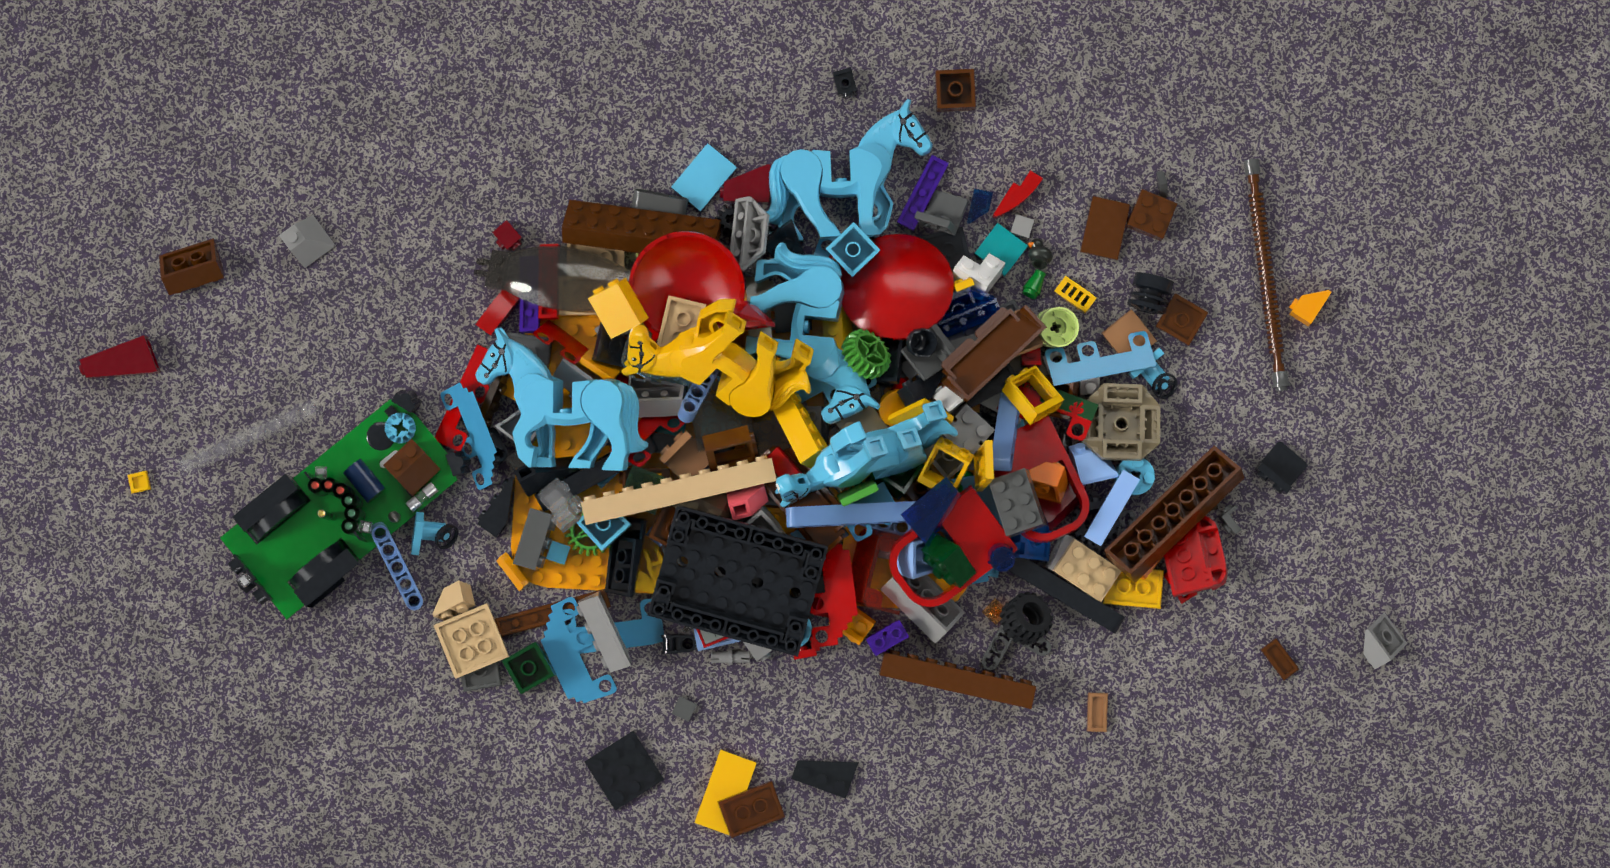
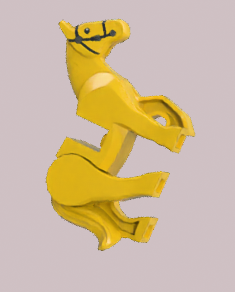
[622,299,814,417]

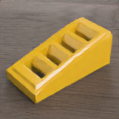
[1054,276,1097,314]

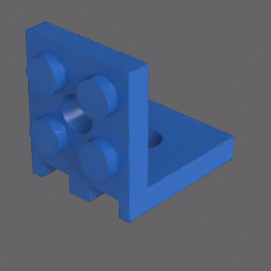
[1009,525,1052,561]

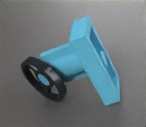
[1128,348,1178,399]
[411,512,459,555]

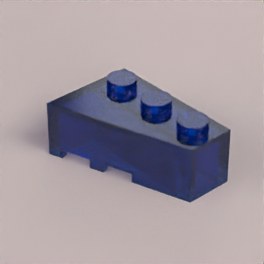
[901,477,961,547]

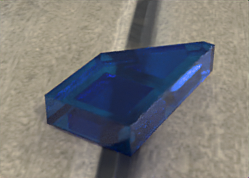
[967,188,993,224]

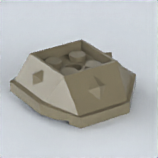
[1082,383,1160,461]

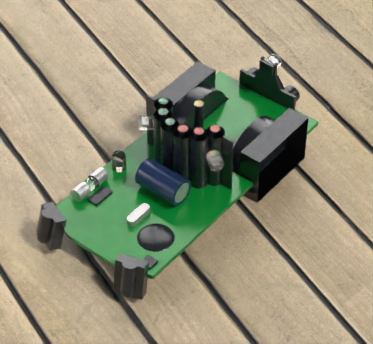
[220,389,471,620]

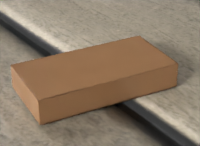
[1087,693,1108,732]

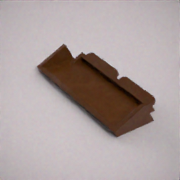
[941,305,1047,402]
[761,446,849,554]

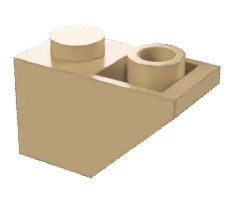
[433,581,475,621]

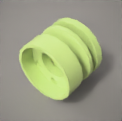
[1037,307,1079,348]

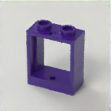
[865,619,909,656]

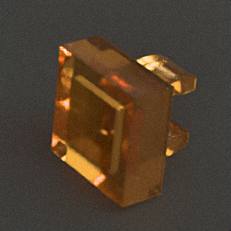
[982,598,1003,625]

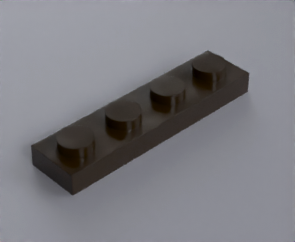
[480,374,511,429]

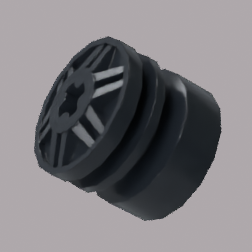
[1127,272,1174,314]

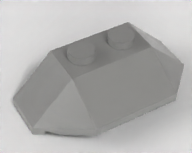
[730,196,770,271]

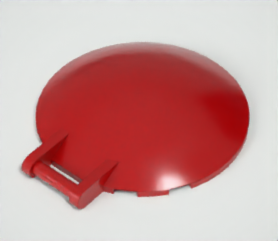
[629,231,745,343]
[829,234,954,340]

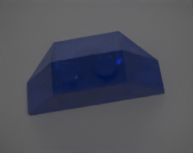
[937,286,1000,338]

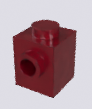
[492,220,523,251]

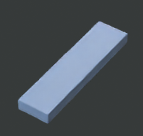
[1084,470,1140,546]

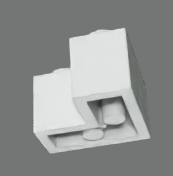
[952,253,1005,300]

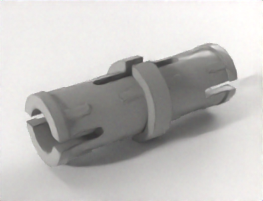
[711,649,750,665]

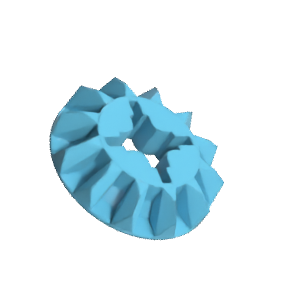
[385,413,416,443]

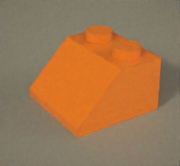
[1029,462,1068,504]

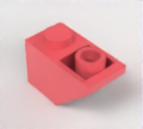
[726,484,769,520]

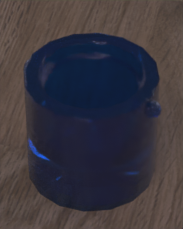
[988,543,1015,572]

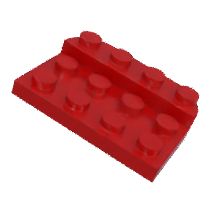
[1164,516,1228,597]

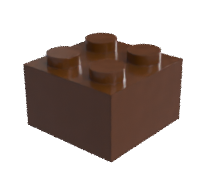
[935,69,976,112]
[1126,189,1178,241]

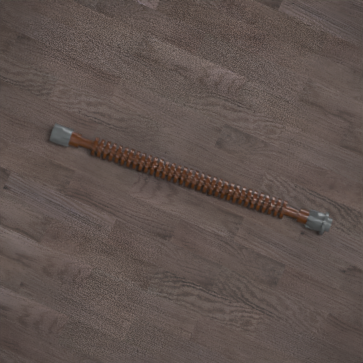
[1244,159,1291,392]

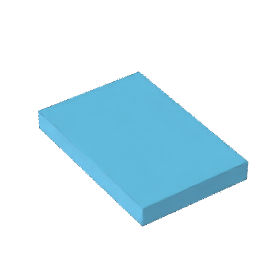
[671,143,737,212]

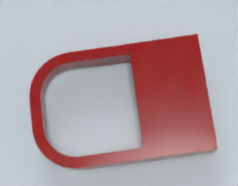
[992,415,1089,543]
[889,485,1018,607]

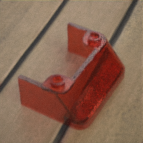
[851,528,917,615]

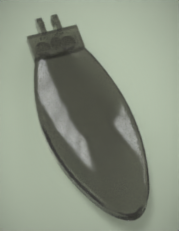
[474,246,631,313]

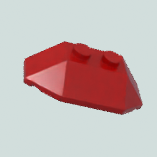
[716,301,775,330]

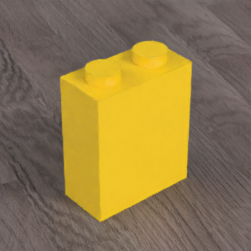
[588,277,649,339]

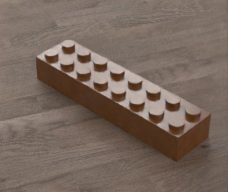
[562,200,721,253]
[1104,445,1245,583]
[879,649,1036,709]

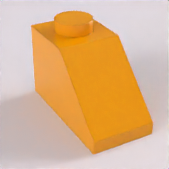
[1289,290,1331,326]

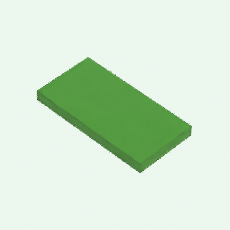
[836,479,879,507]

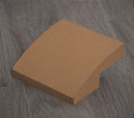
[1101,309,1157,354]

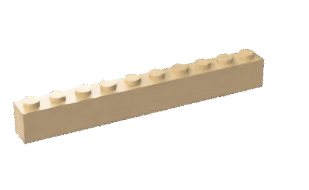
[581,455,776,525]

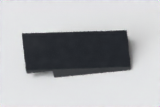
[605,517,649,597]

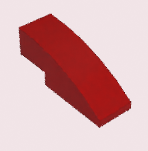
[992,170,1043,219]
[475,280,520,337]

